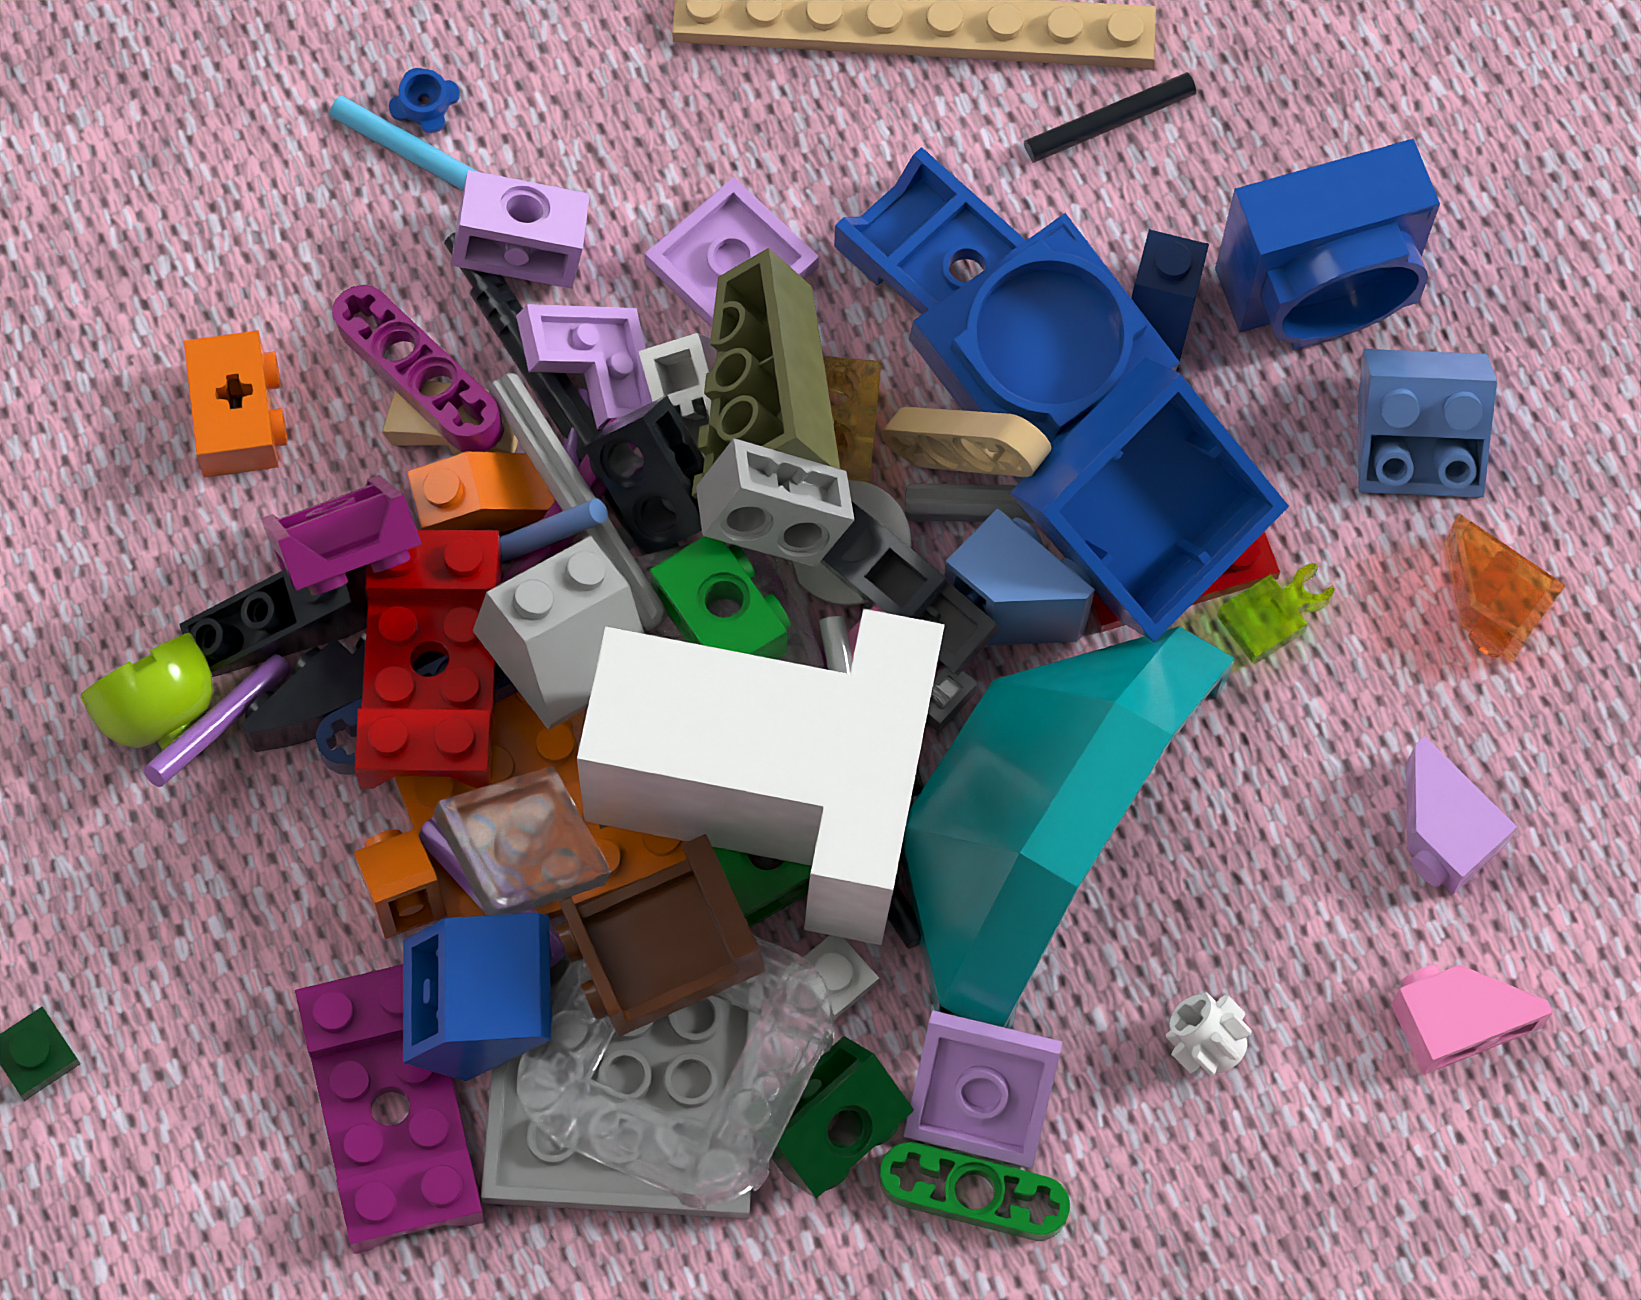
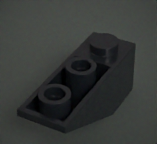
[179,565,368,677]

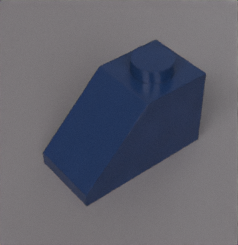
[1131,229,1209,372]

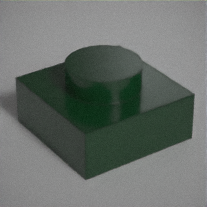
[0,1006,80,1101]

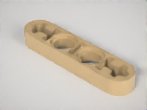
[881,407,1052,477]

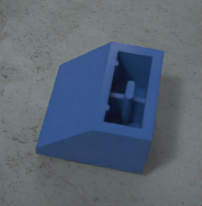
[403,913,553,1081]

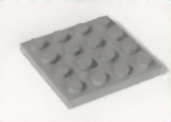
[481,951,765,1219]

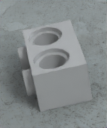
[696,438,854,567]

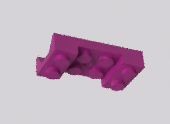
[261,475,422,595]
[295,964,485,1254]

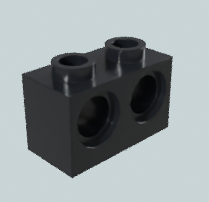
[583,395,704,556]

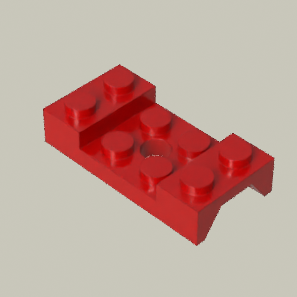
[355,530,502,790]

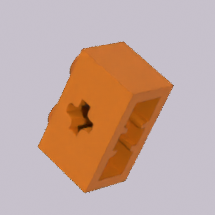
[184,330,288,478]

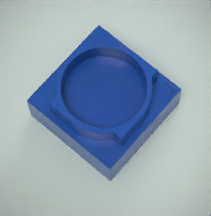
[1215,138,1440,350]
[909,213,1180,484]
[1010,357,1289,642]

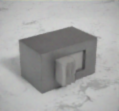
[926,667,978,733]

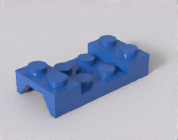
[834,147,1026,315]

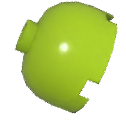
[80,633,213,751]

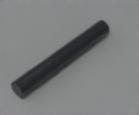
[1024,72,1196,163]

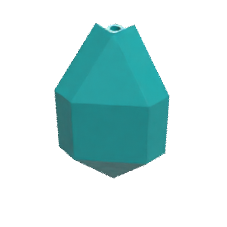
[900,626,1235,1029]

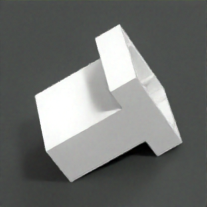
[577,609,945,945]

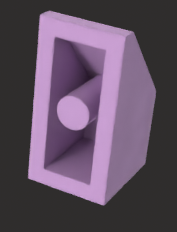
[1406,736,1517,894]

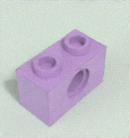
[451,170,590,289]

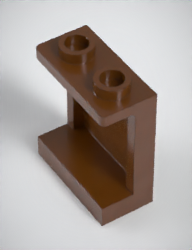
[555,834,766,1037]

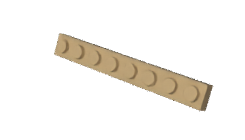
[672,0,1156,69]

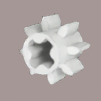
[1166,992,1252,1076]

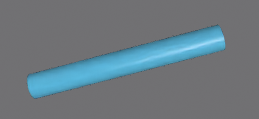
[329,95,478,191]

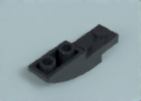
[820,501,1000,677]
[240,631,438,752]

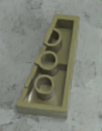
[692,248,840,500]

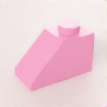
[1391,965,1553,1075]

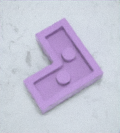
[516,304,653,429]

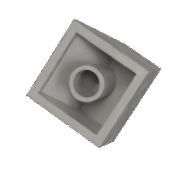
[473,536,644,730]

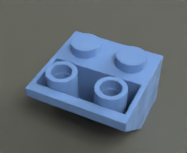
[1358,349,1497,497]
[944,508,1095,645]

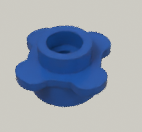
[389,68,460,133]

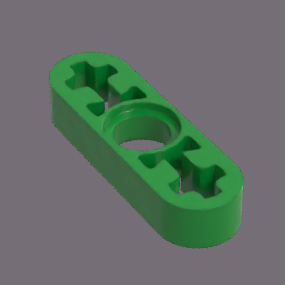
[879,1142,1070,1241]

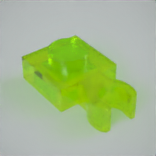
[1217,563,1335,665]

